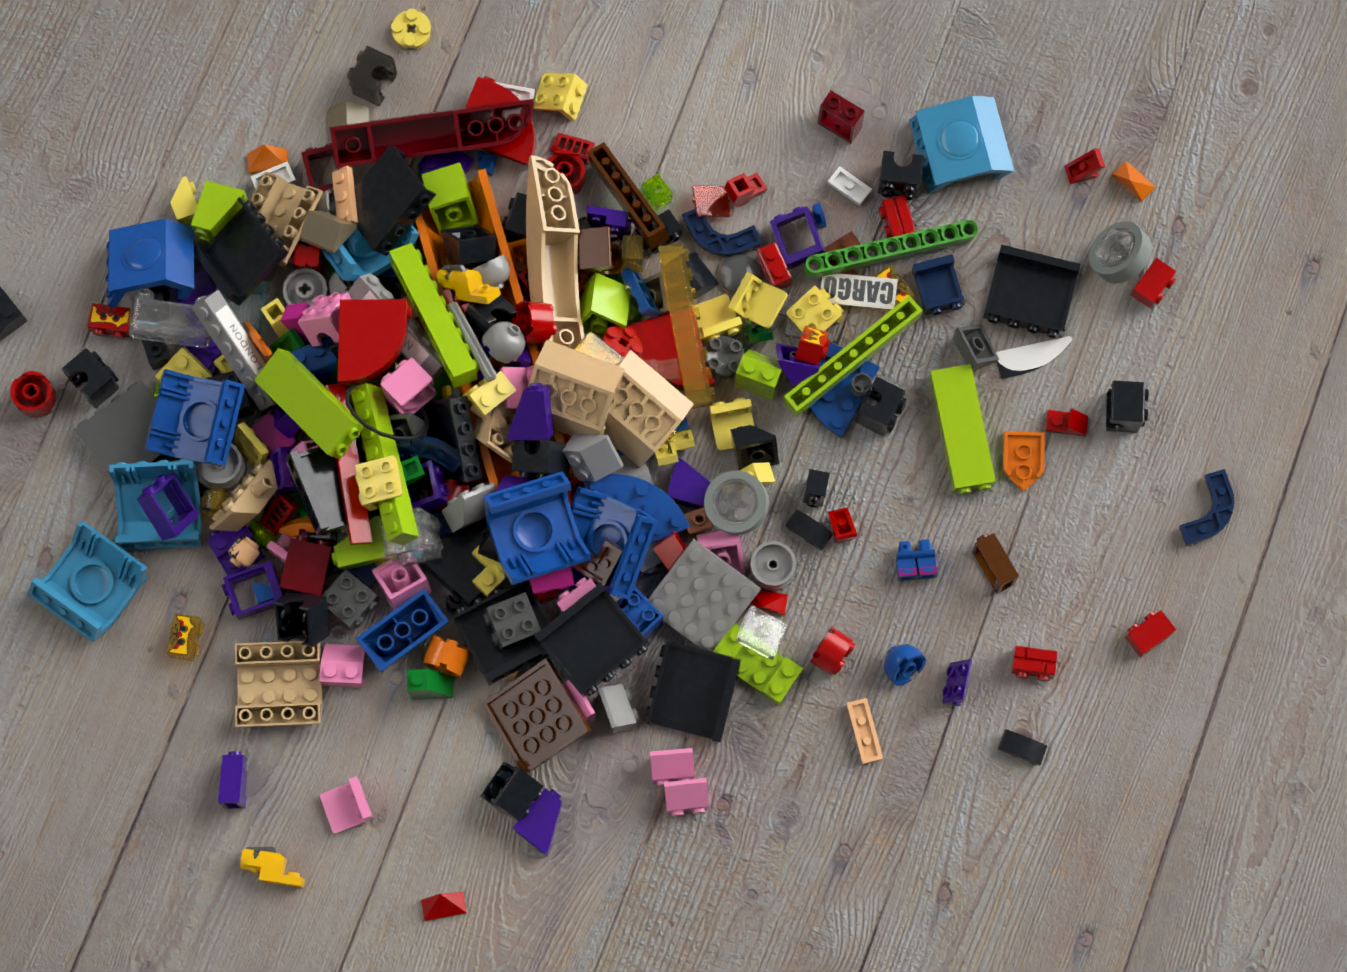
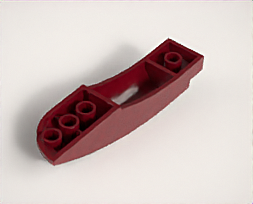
[329,99,533,168]

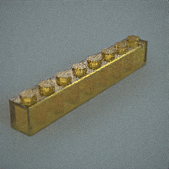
[658,243,715,409]

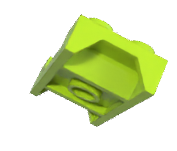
[713,623,803,705]

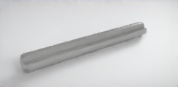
[447,301,496,382]

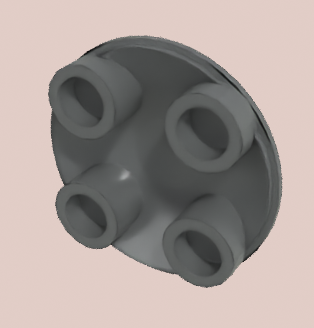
[719,254,760,293]
[704,336,744,376]

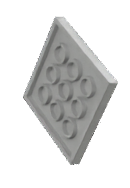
[647,538,761,652]

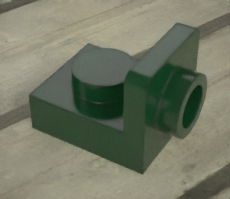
[742,318,774,343]

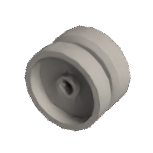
[282,268,330,306]
[197,443,247,492]
[750,541,796,592]

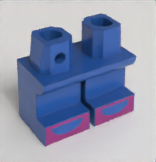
[896,539,938,581]

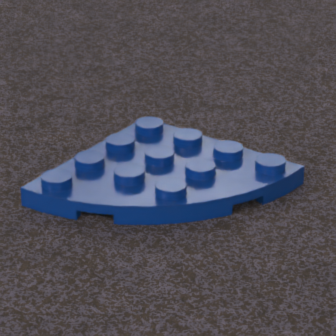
[799,342,879,438]
[583,474,690,543]

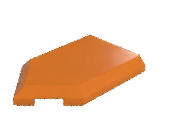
[243,321,273,362]
[1003,431,1045,492]

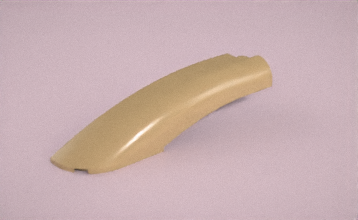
[526,155,587,354]

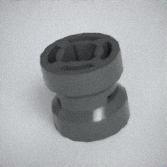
[851,373,872,398]

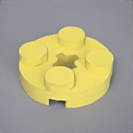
[391,9,431,50]

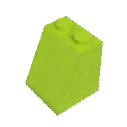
[422,162,479,235]
[191,180,248,244]
[580,272,631,343]
[735,349,784,401]
[332,516,391,571]

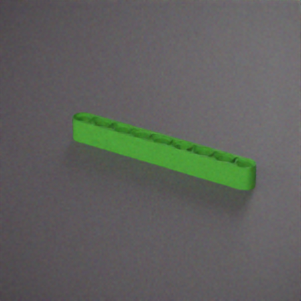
[803,220,978,279]

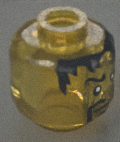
[200,487,229,518]

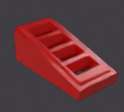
[551,133,595,165]
[259,493,300,537]

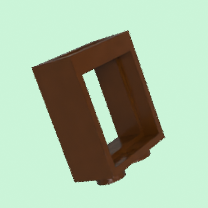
[972,533,1019,595]

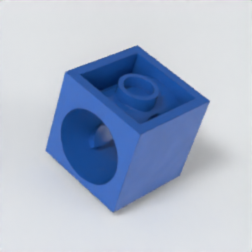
[616,586,664,639]

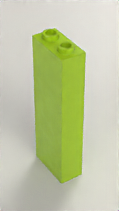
[254,348,364,459]
[929,364,996,495]

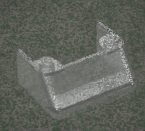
[129,286,221,348]

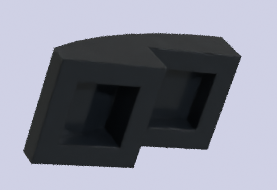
[785,509,833,551]
[998,729,1047,765]

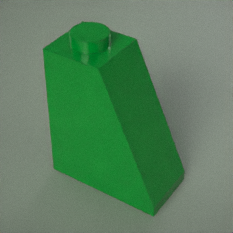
[407,669,454,700]

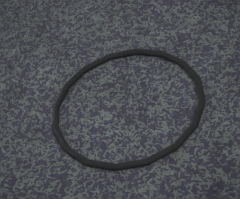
[345,380,429,441]

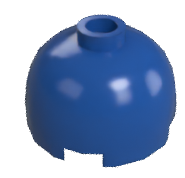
[884,644,926,686]

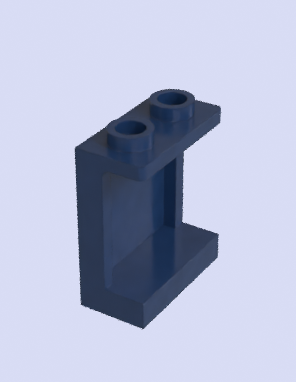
[912,254,966,316]

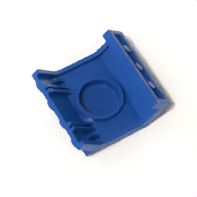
[105,218,194,308]
[144,369,245,466]
[483,471,591,585]
[570,486,658,599]

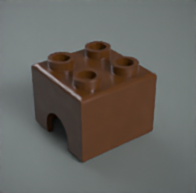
[577,226,621,278]

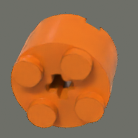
[422,635,471,678]

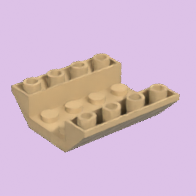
[250,171,323,267]
[528,340,625,436]
[604,350,693,467]
[235,641,323,728]

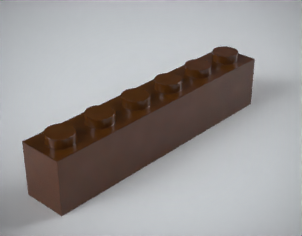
[587,142,669,249]

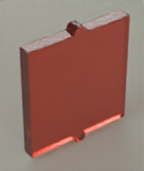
[692,185,731,217]

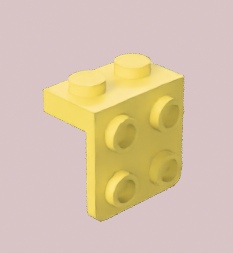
[533,73,587,121]
[728,272,788,329]
[786,285,845,332]
[691,294,743,344]
[463,371,517,416]
[709,397,754,451]
[355,456,403,511]

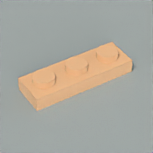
[332,166,358,224]
[846,698,883,765]

